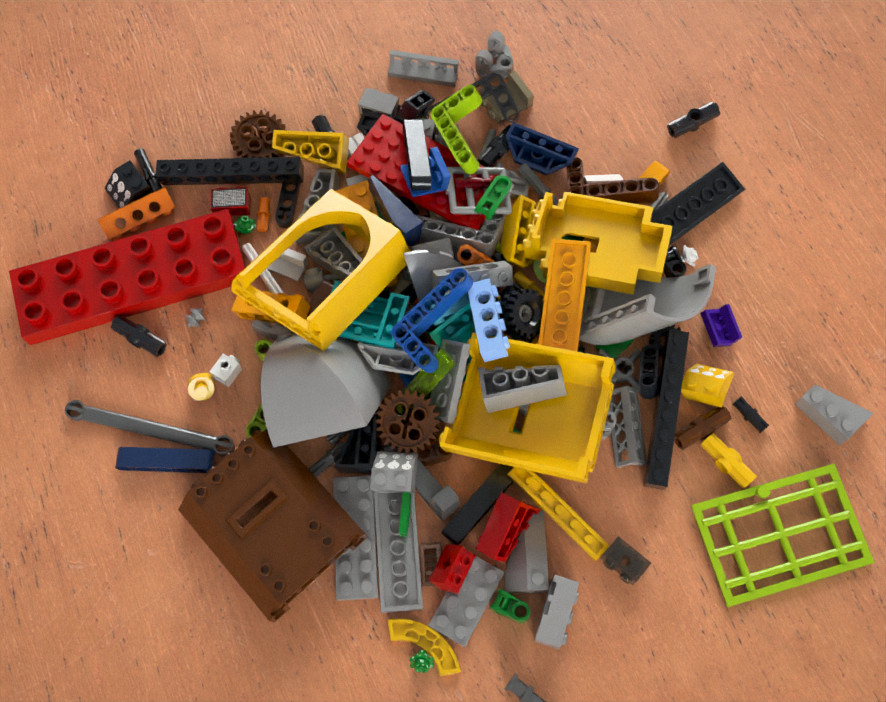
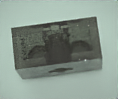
[601,536,651,585]

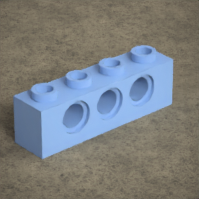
[468,279,510,362]

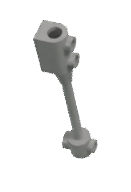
[304,237,454,295]

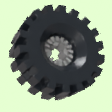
[500,289,544,338]

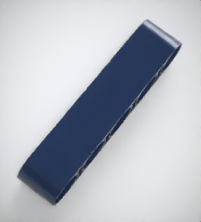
[115,447,215,473]

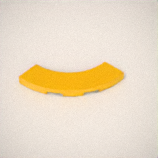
[387,619,461,676]

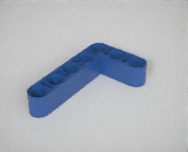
[391,268,473,373]

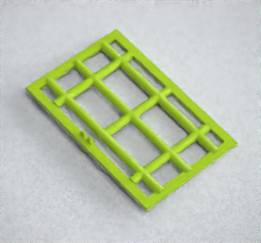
[691,464,875,607]

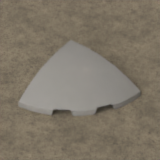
[403,250,464,302]

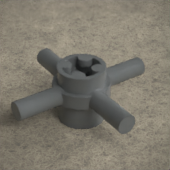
[597,349,641,393]

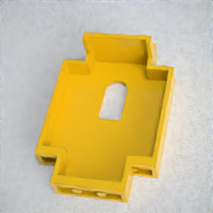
[522,192,673,295]

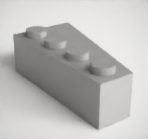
[304,226,363,280]

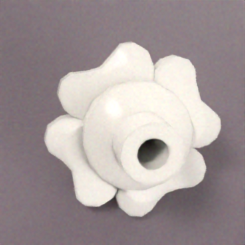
[680,246,698,267]

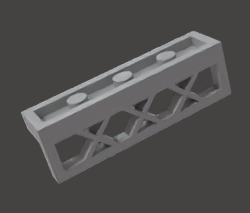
[388,50,458,87]
[609,386,647,468]

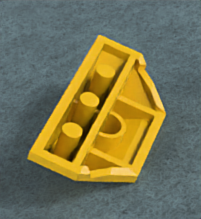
[500,195,537,268]

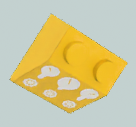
[681,364,734,408]

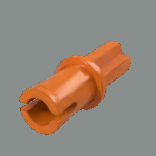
[256,197,271,233]

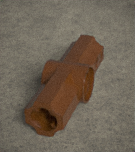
[674,406,732,450]

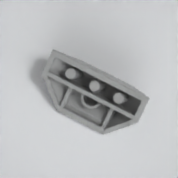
[358,341,439,375]

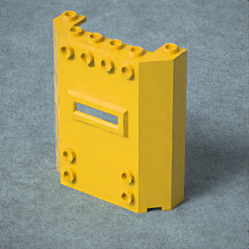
[439,333,616,483]

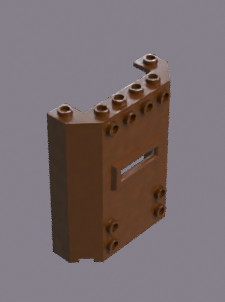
[178,430,368,623]

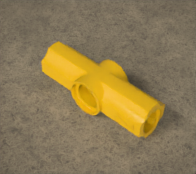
[700,433,757,489]

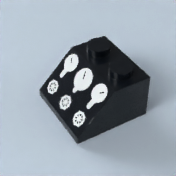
[105,160,153,208]

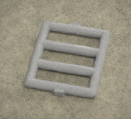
[445,167,512,214]

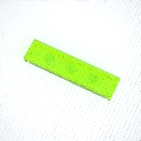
[397,349,456,420]

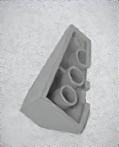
[505,511,549,594]

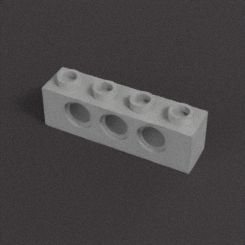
[431,261,513,294]

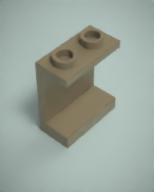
[479,71,534,124]

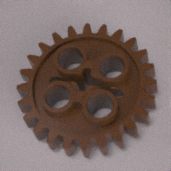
[230,110,286,158]
[375,388,441,454]

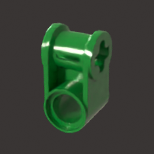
[489,589,530,624]

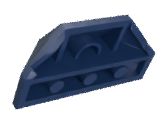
[506,122,579,176]

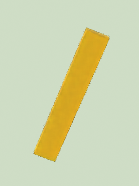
[507,467,610,561]

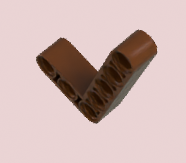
[566,157,659,204]

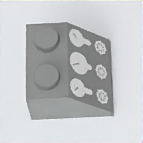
[370,451,418,494]

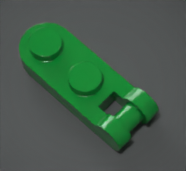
[474,175,512,221]

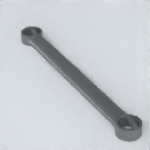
[65,400,235,457]

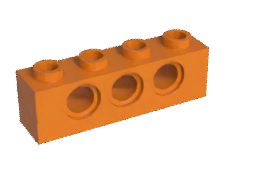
[97,187,175,241]

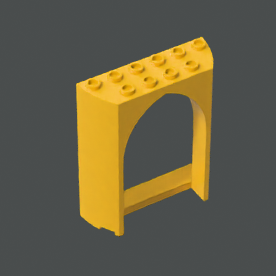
[231,189,410,351]

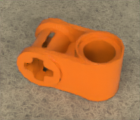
[457,244,494,266]

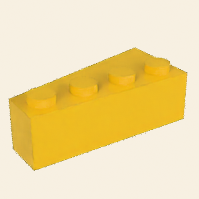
[272,130,349,174]

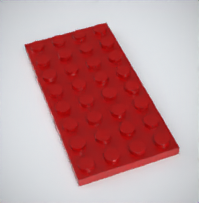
[346,114,499,230]

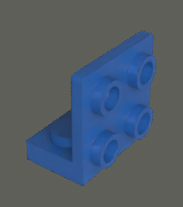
[400,147,451,197]

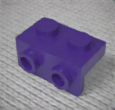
[700,304,742,347]

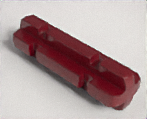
[455,177,492,189]

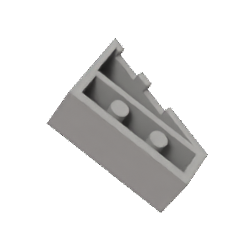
[795,385,874,446]
[534,575,579,649]

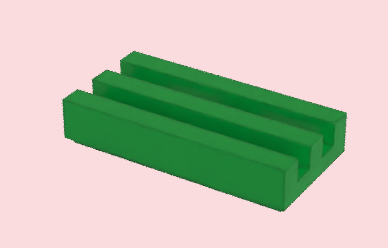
[399,492,411,537]

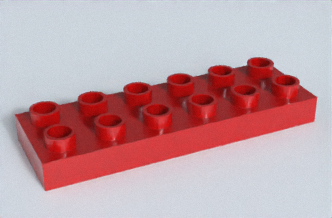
[9,209,246,345]

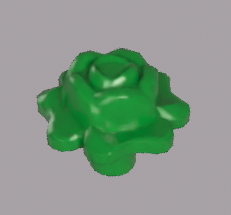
[233,216,256,234]
[409,650,434,673]

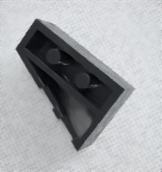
[334,410,382,474]

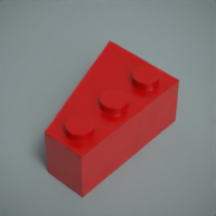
[475,492,540,562]

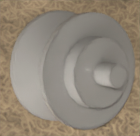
[184,308,206,327]

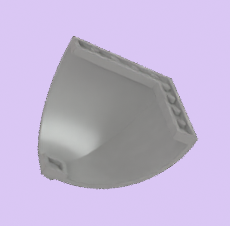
[579,264,716,345]
[261,332,392,448]

